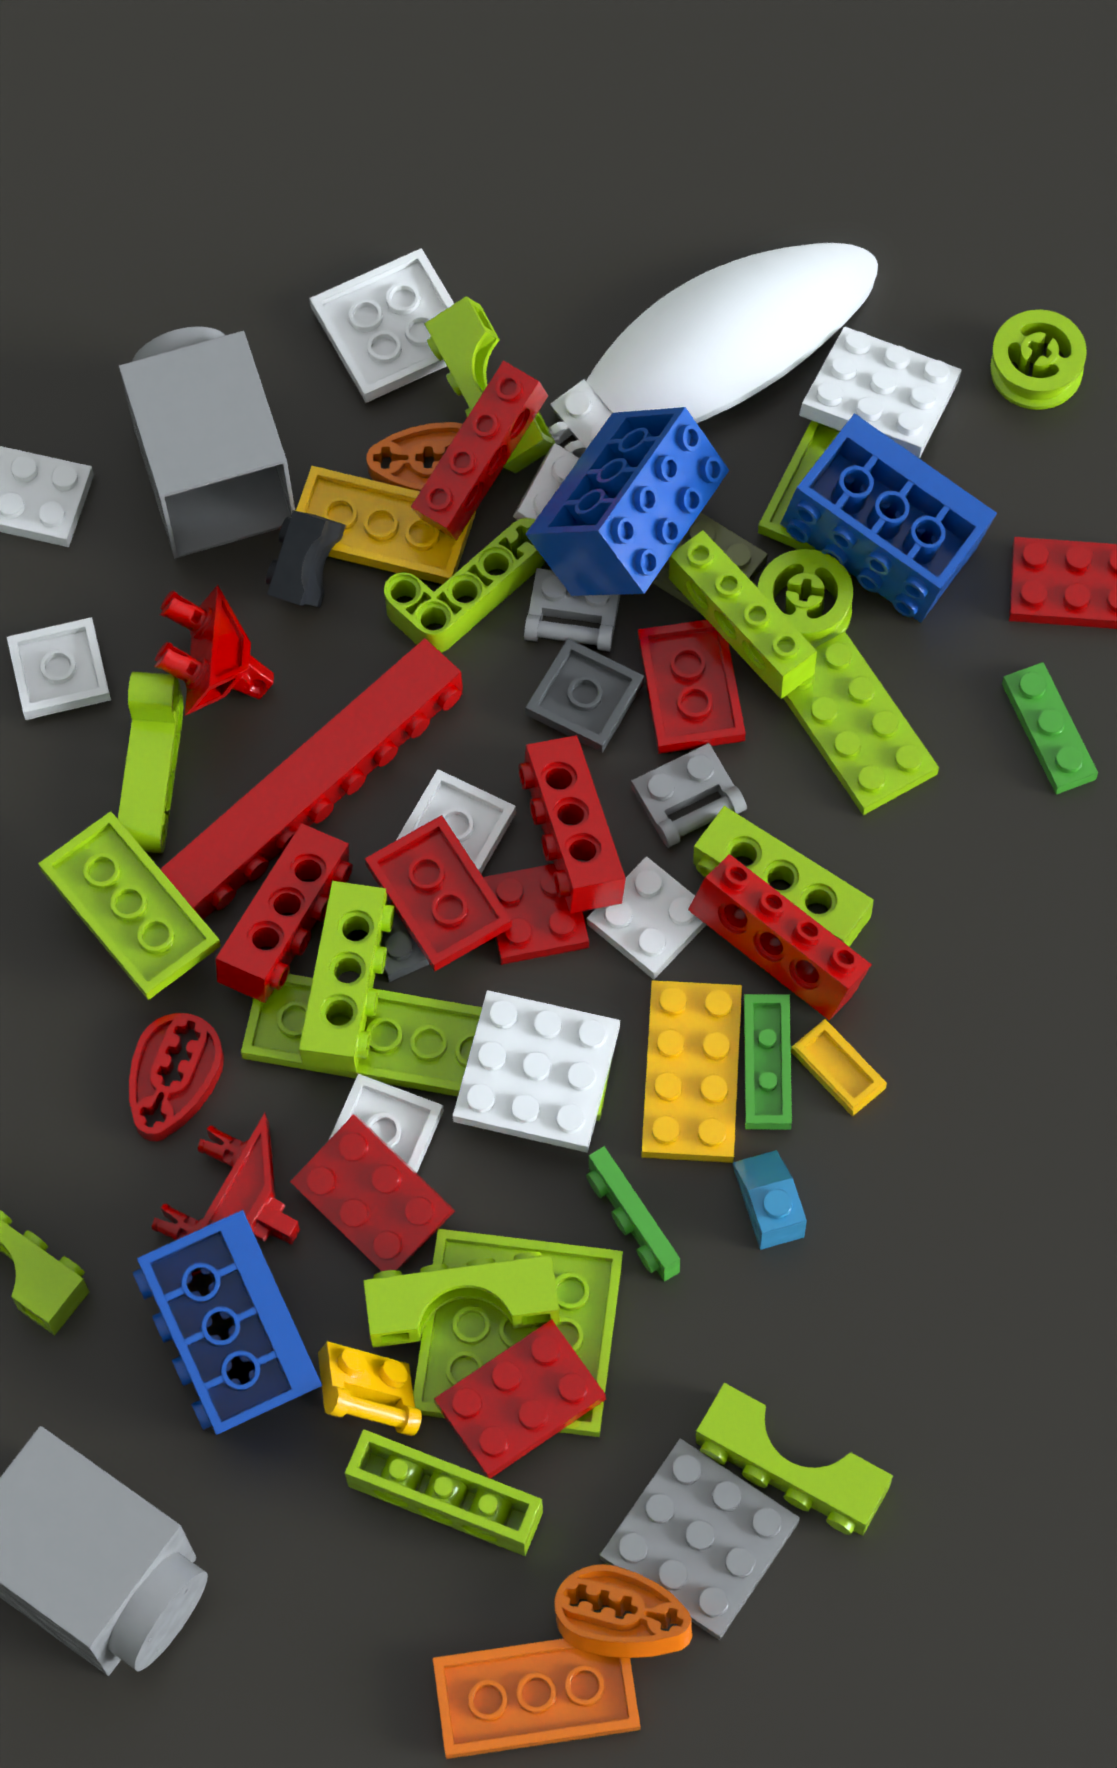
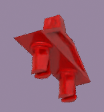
[154,584,274,716]
[152,1112,300,1277]

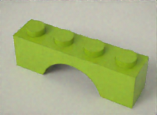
[424,296,556,473]
[0,1210,89,1336]
[364,1251,560,1348]
[695,1383,893,1536]

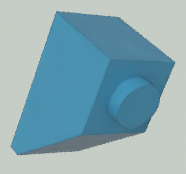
[732,1150,807,1250]

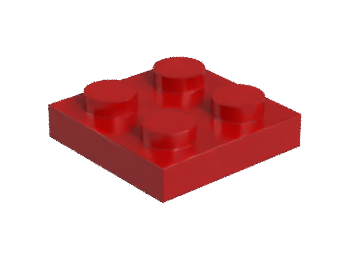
[484,864,589,965]

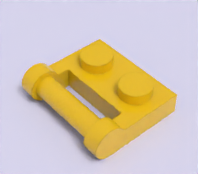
[318,1341,422,1436]

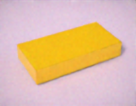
[791,1019,887,1117]

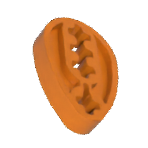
[366,422,463,491]
[554,1564,692,1658]

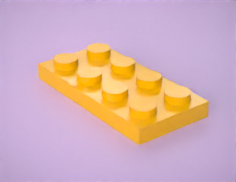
[296,466,476,584]
[642,980,742,1163]

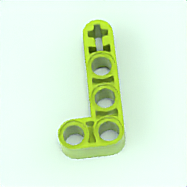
[384,518,546,653]
[118,671,184,853]

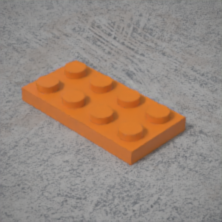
[433,1638,640,1759]

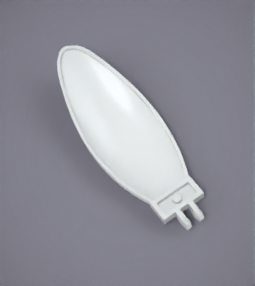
[549,243,878,458]

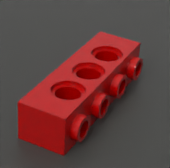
[411,360,548,540]
[518,735,626,914]
[216,823,353,1003]
[688,854,872,1020]

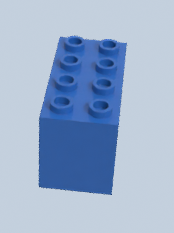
[526,407,729,596]
[780,413,997,623]
[132,1210,322,1435]

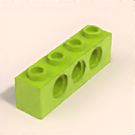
[669,530,817,699]
[693,806,874,947]
[299,881,395,1073]
[345,1429,543,1556]

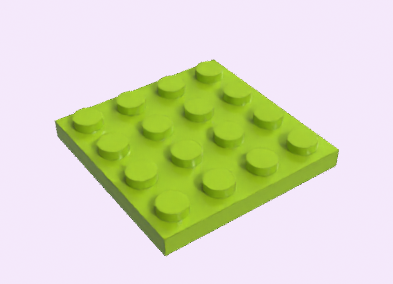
[413,1229,623,1437]

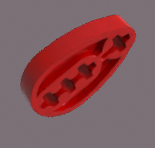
[129,1013,224,1141]

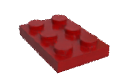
[1009,537,1117,629]
[638,620,746,754]
[365,815,512,971]
[290,1114,455,1271]
[434,1319,606,1478]

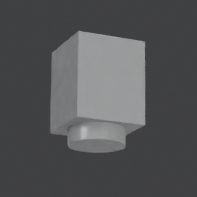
[119,327,295,559]
[0,1425,208,1676]

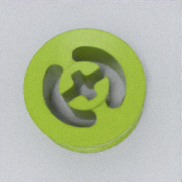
[990,310,1087,410]
[757,549,853,648]

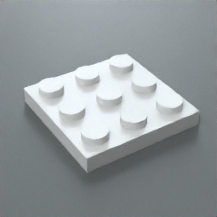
[309,248,454,403]
[799,326,962,458]
[453,990,620,1153]

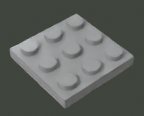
[600,1438,800,1641]

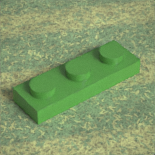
[1002,662,1098,795]
[744,994,792,1130]
[586,1146,680,1282]

